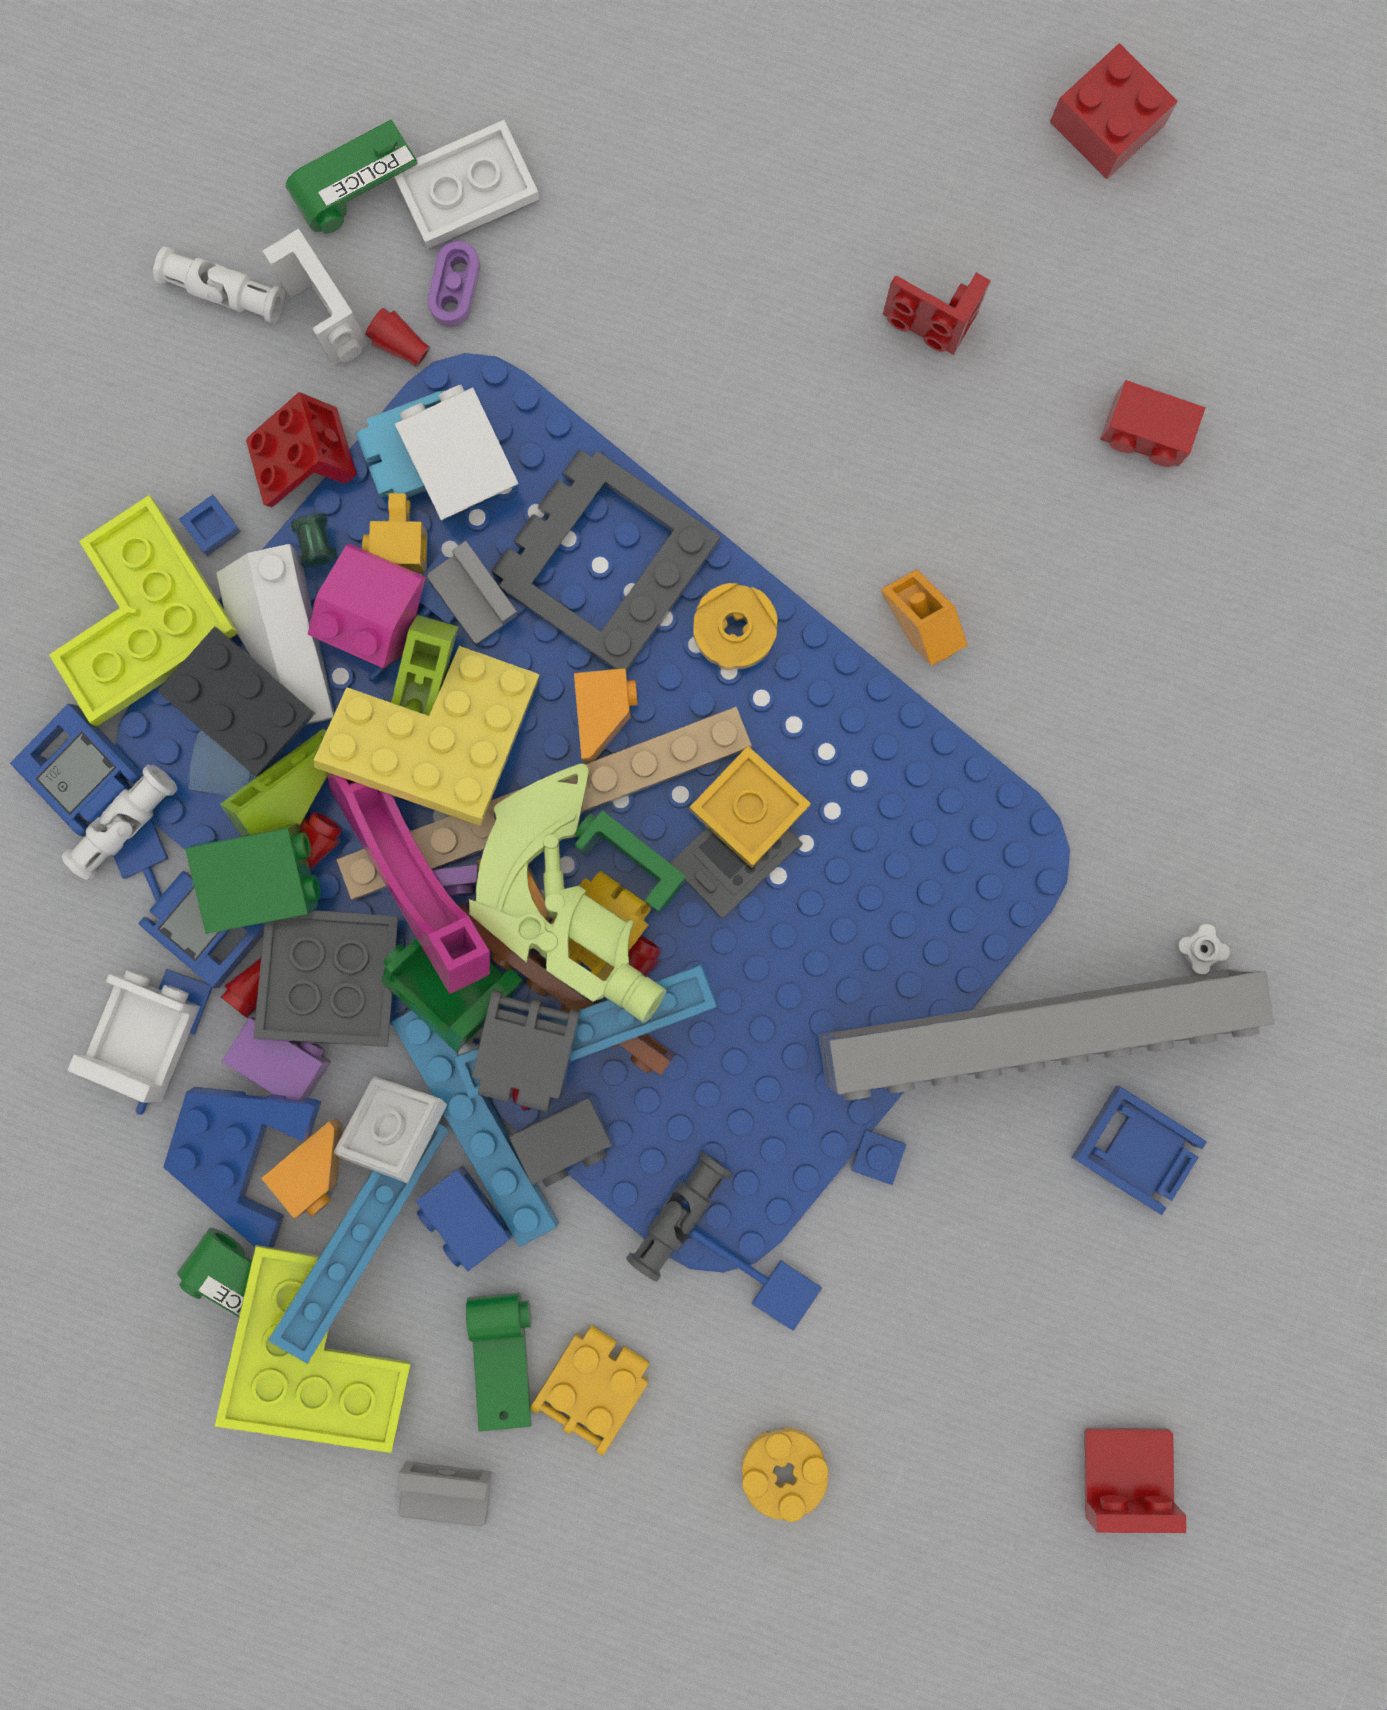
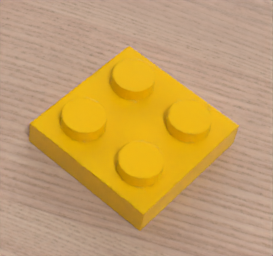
[689,746,811,868]

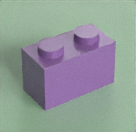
[221,1017,331,1101]

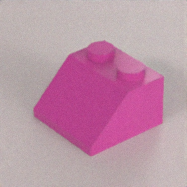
[307,544,426,668]

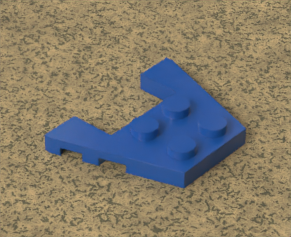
[163,1087,322,1248]

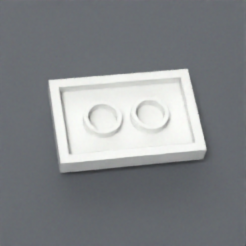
[394,120,540,249]

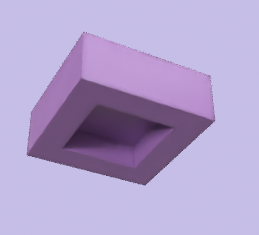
[433,865,479,896]

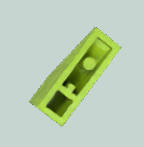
[391,615,458,716]
[220,729,327,836]

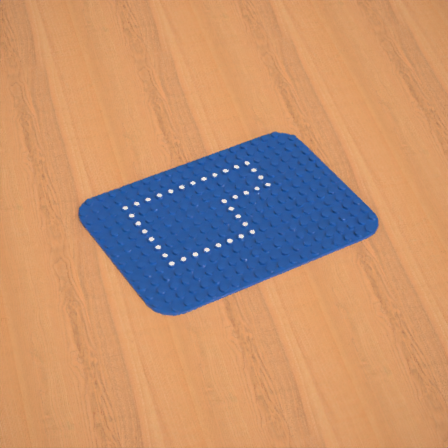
[116,353,1070,1273]

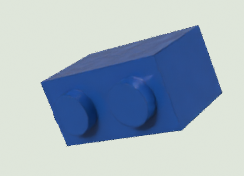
[415,1165,513,1272]

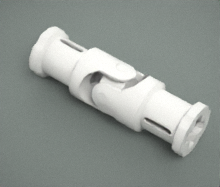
[153,246,285,323]
[62,765,177,880]

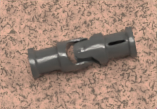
[626,1150,733,1282]

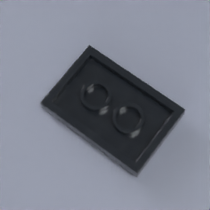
[157,626,316,777]

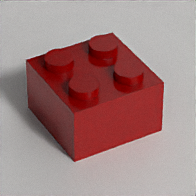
[1050,43,1178,179]

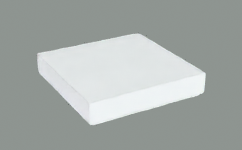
[333,1076,447,1184]

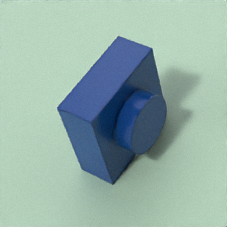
[179,494,241,556]
[850,1129,907,1185]

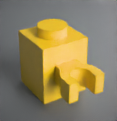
[362,493,428,574]

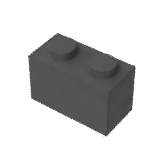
[509,1096,613,1187]

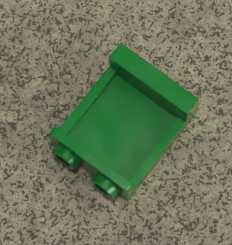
[575,810,686,915]
[185,823,321,934]
[381,934,523,1053]

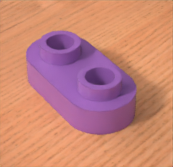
[428,241,480,327]

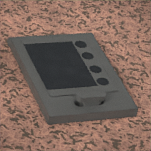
[670,827,803,919]

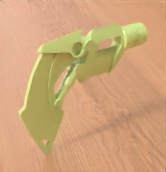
[469,764,666,1023]

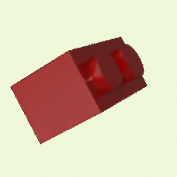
[1100,380,1206,467]

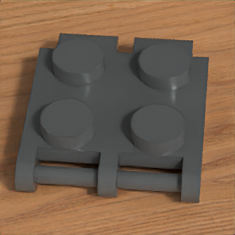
[472,990,581,1112]

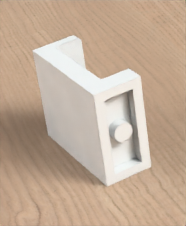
[262,228,368,365]
[395,385,518,520]
[67,969,200,1103]

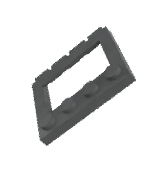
[491,450,721,672]

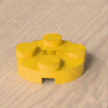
[693,583,777,670]
[742,1427,828,1522]

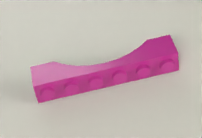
[327,772,490,994]

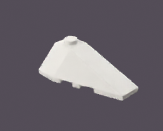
[217,544,335,725]

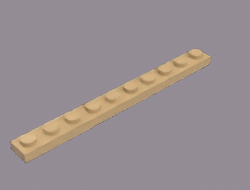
[336,707,752,900]

